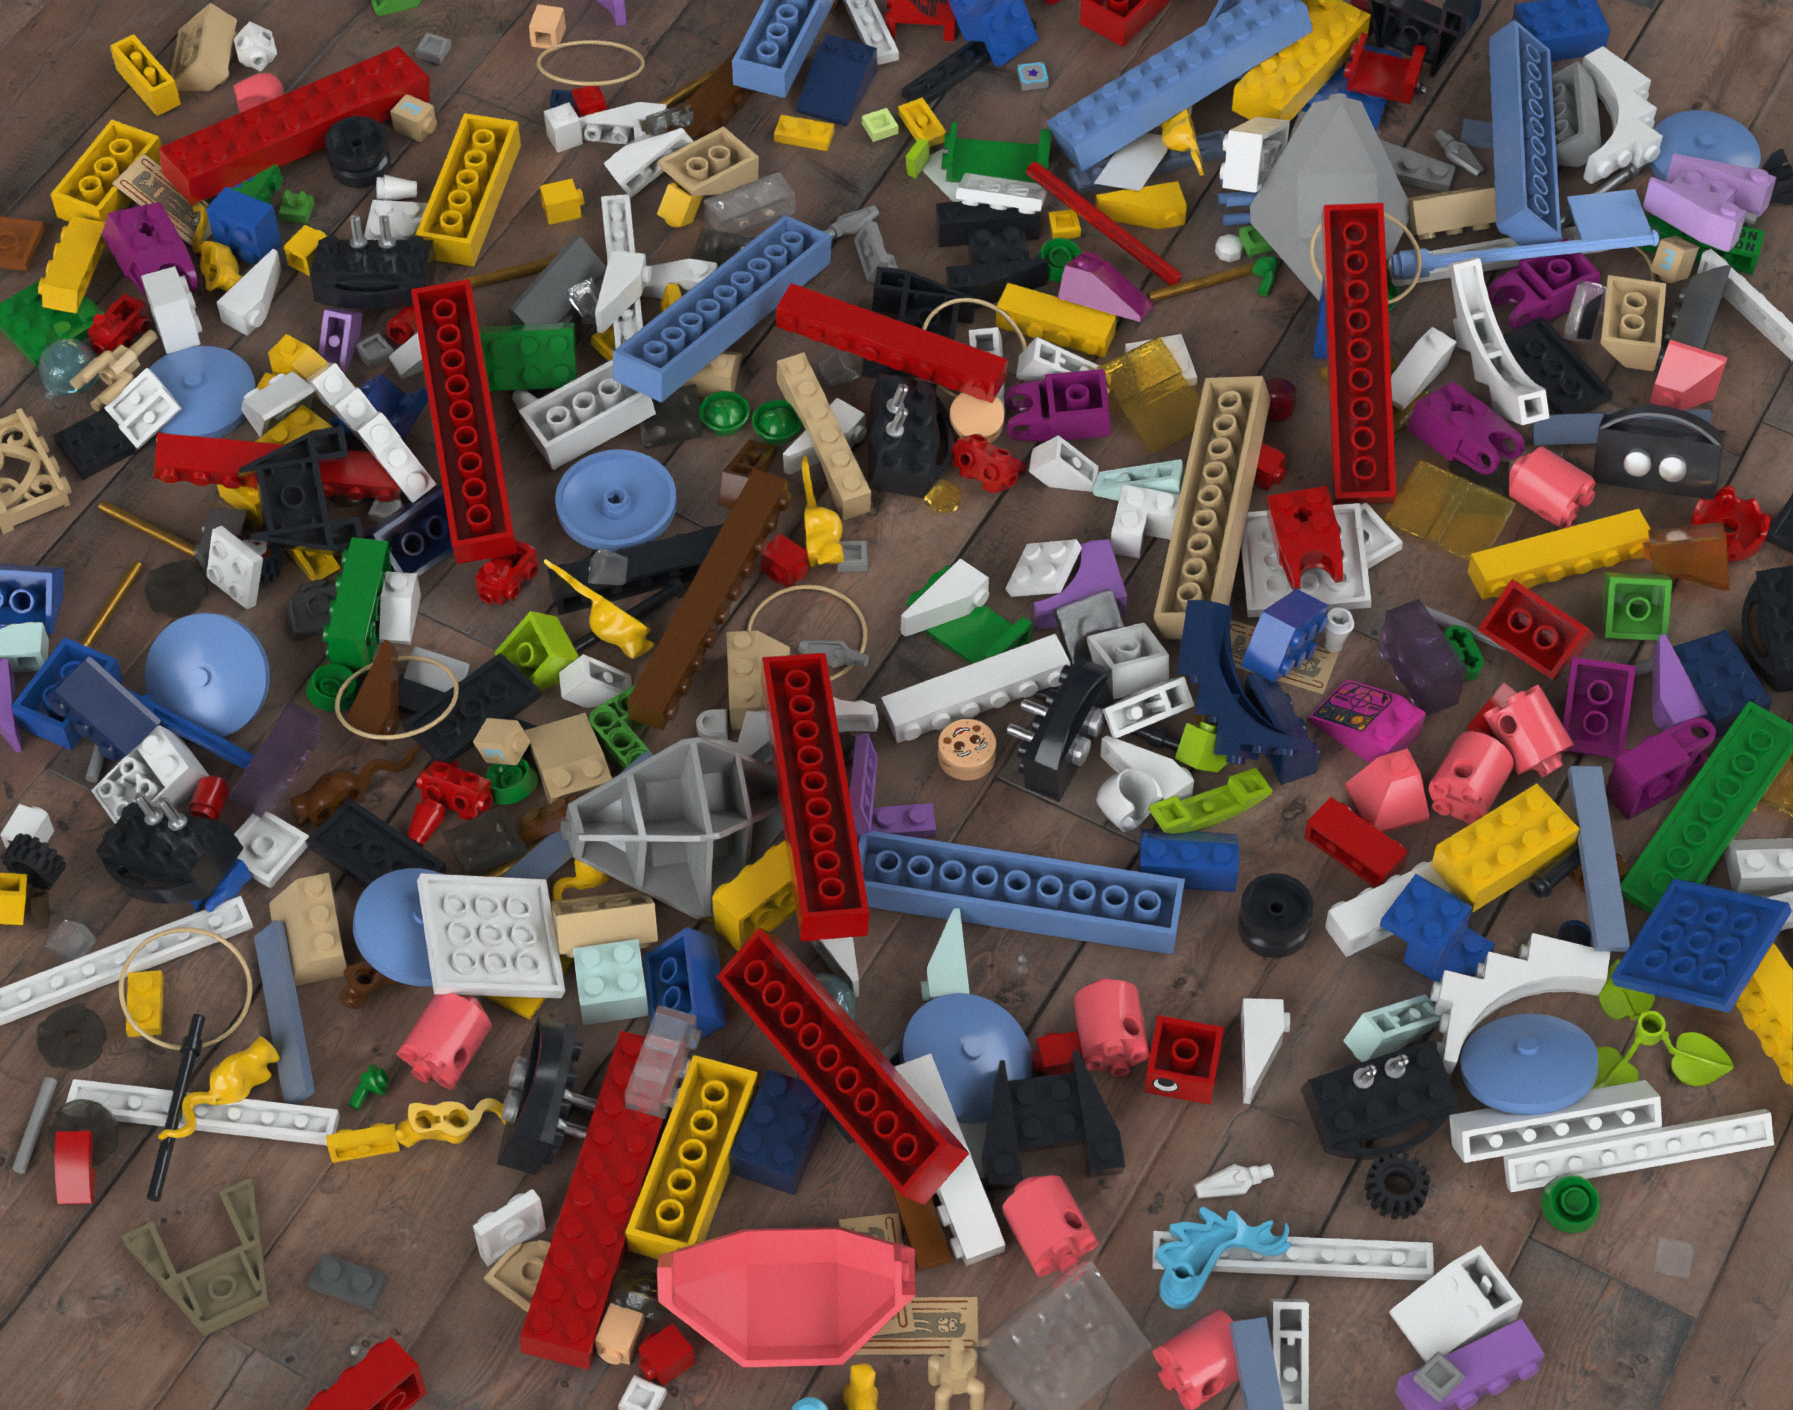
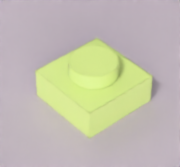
[862,108,898,142]

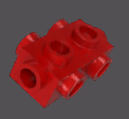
[88,294,151,356]
[951,434,1026,493]
[475,540,539,606]
[416,760,493,820]

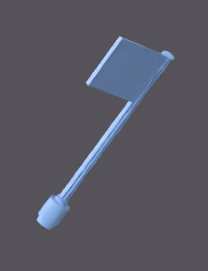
[1391,189,1659,280]

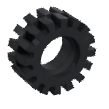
[1,833,66,890]
[1365,1151,1430,1220]

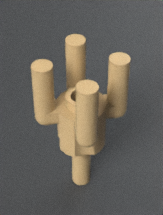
[70,330,158,411]
[928,1339,985,1410]

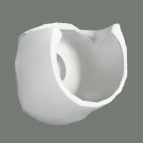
[1096,768,1163,833]

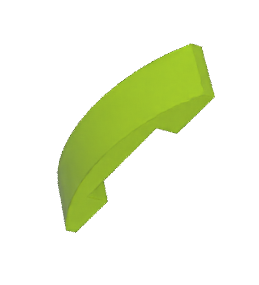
[1148,767,1273,834]

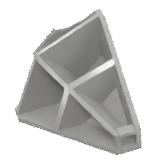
[1250,94,1410,301]
[560,737,784,919]

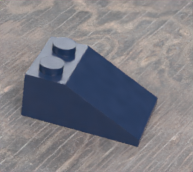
[796,34,877,127]

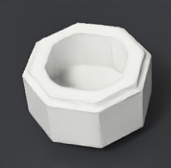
[1215,234,1244,262]

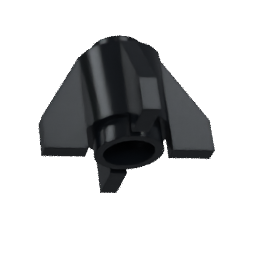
[1761,148,1793,204]

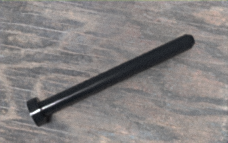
[572,577,687,654]

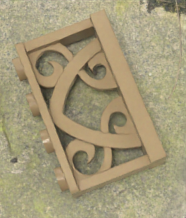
[0,408,72,534]

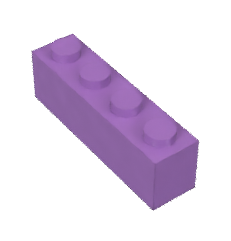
[1395,1318,1545,1410]

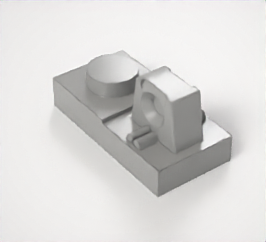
[854,220,898,282]

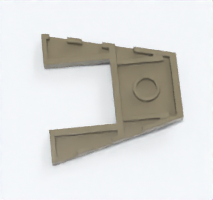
[121,1177,270,1336]

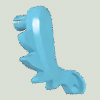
[1155,1207,1291,1309]

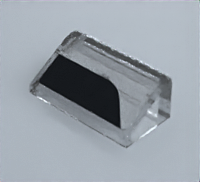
[1563,280,1608,343]

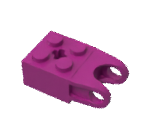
[102,202,197,300]
[1487,238,1600,329]
[1004,369,1111,441]
[1407,382,1525,474]
[1606,717,1716,820]

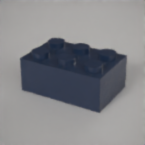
[1673,629,1772,739]
[729,1069,828,1195]

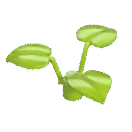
[1591,959,1734,1090]

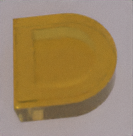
[924,478,960,513]

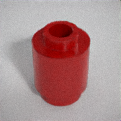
[189,775,230,820]

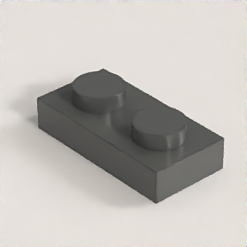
[308,1253,388,1311]

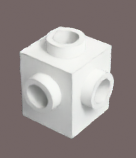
[234,21,277,71]

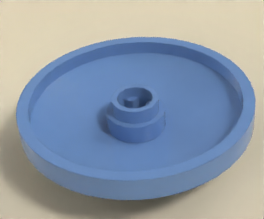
[1649,110,1761,182]
[149,346,256,438]
[555,449,677,552]
[145,613,270,737]
[353,868,445,986]
[899,993,1033,1124]
[1460,1014,1598,1115]

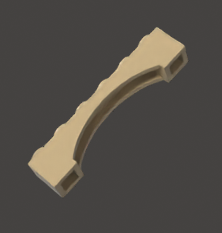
[777,352,871,521]

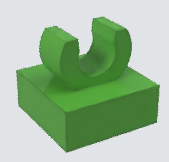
[278,189,314,224]
[1239,225,1274,258]

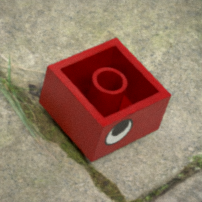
[1144,1015,1224,1105]

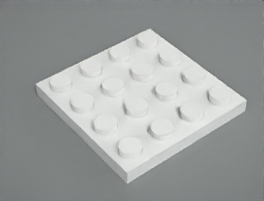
[1241,503,1371,617]
[417,873,566,998]

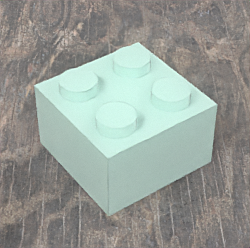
[573,939,649,1025]

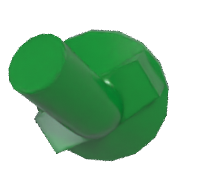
[1252,256,1279,297]
[348,1064,390,1110]

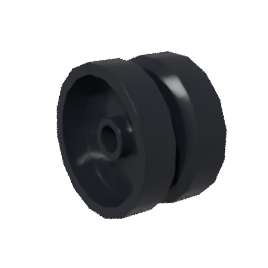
[325,116,391,188]
[1238,873,1313,958]

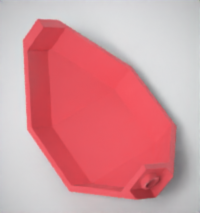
[657,1227,916,1367]

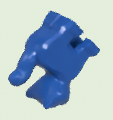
[189,858,252,912]

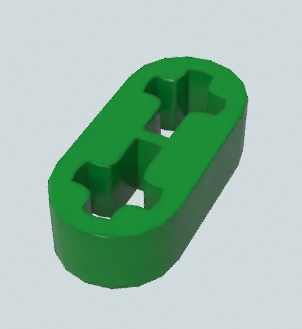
[1442,625,1484,681]

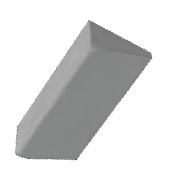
[404,646,472,693]

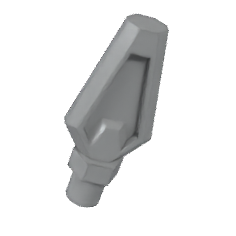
[1434,129,1485,178]
[823,205,879,240]
[798,640,869,668]

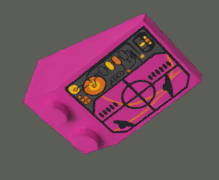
[1308,679,1426,764]

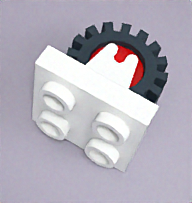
[206,525,284,609]

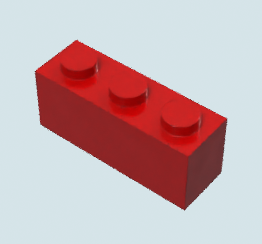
[1304,797,1408,888]

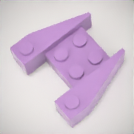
[1643,153,1777,252]

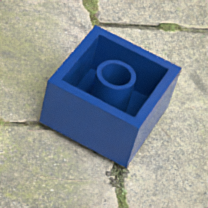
[206,187,282,264]

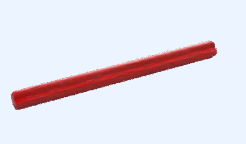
[1026,162,1183,285]

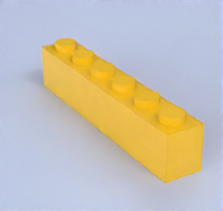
[1467,509,1654,600]

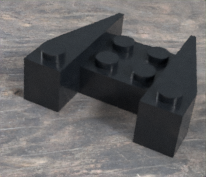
[1368,0,1482,77]
[936,201,1048,309]
[861,266,976,379]
[236,426,364,555]
[981,1051,1126,1192]

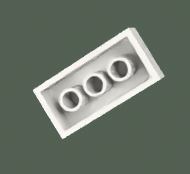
[1220,116,1290,192]
[519,359,656,470]

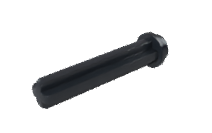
[1528,843,1581,898]

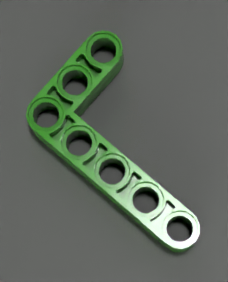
[590,683,652,773]

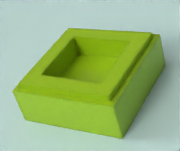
[905,138,930,178]

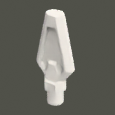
[1194,1164,1274,1198]

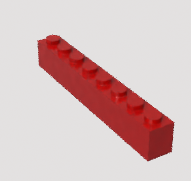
[776,283,1008,403]
[153,433,401,502]

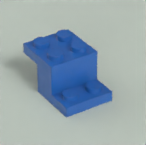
[948,0,1039,66]
[330,374,428,443]
[1380,874,1495,982]

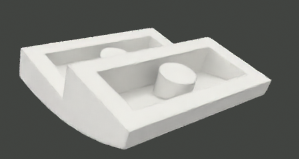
[104,368,182,449]

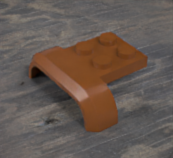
[0,216,45,271]

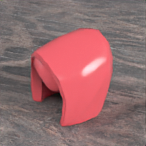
[233,73,284,113]

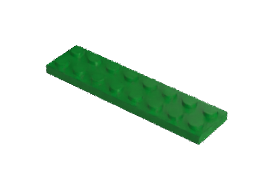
[1620,700,1793,914]

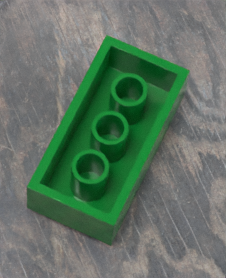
[479,323,578,391]
[323,537,392,676]

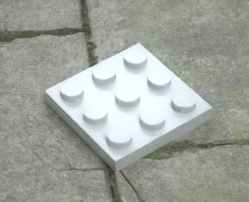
[956,173,1047,214]

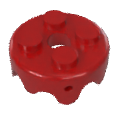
[1689,486,1771,562]

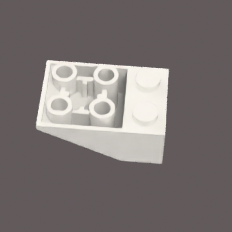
[91,725,209,824]
[1389,1245,1523,1363]

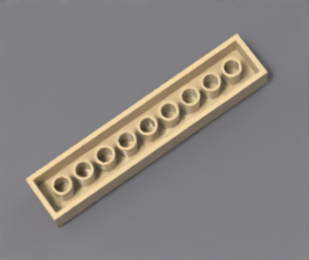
[1154,376,1271,639]

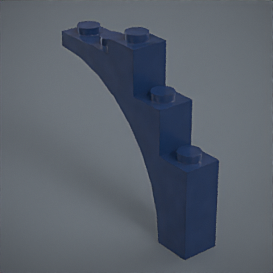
[1177,600,1312,765]

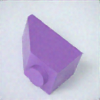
[318,308,363,372]

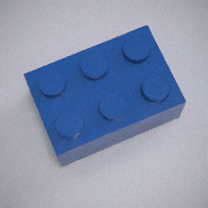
[1512,0,1610,62]
[1241,589,1329,683]
[11,637,124,751]

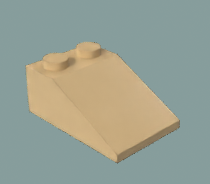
[657,126,759,196]
[525,713,612,804]

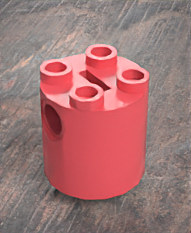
[1509,446,1596,529]
[1483,685,1574,778]
[1428,731,1515,825]
[1073,978,1150,1077]
[397,993,492,1090]
[1002,1175,1099,1277]
[1152,1308,1242,1410]

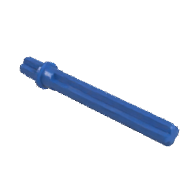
[124,687,271,778]

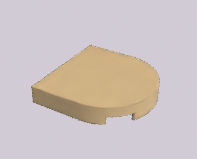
[484,1240,551,1312]

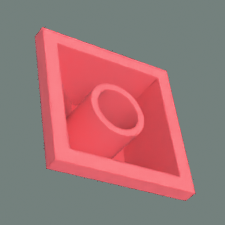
[1649,340,1727,410]
[1345,748,1430,833]

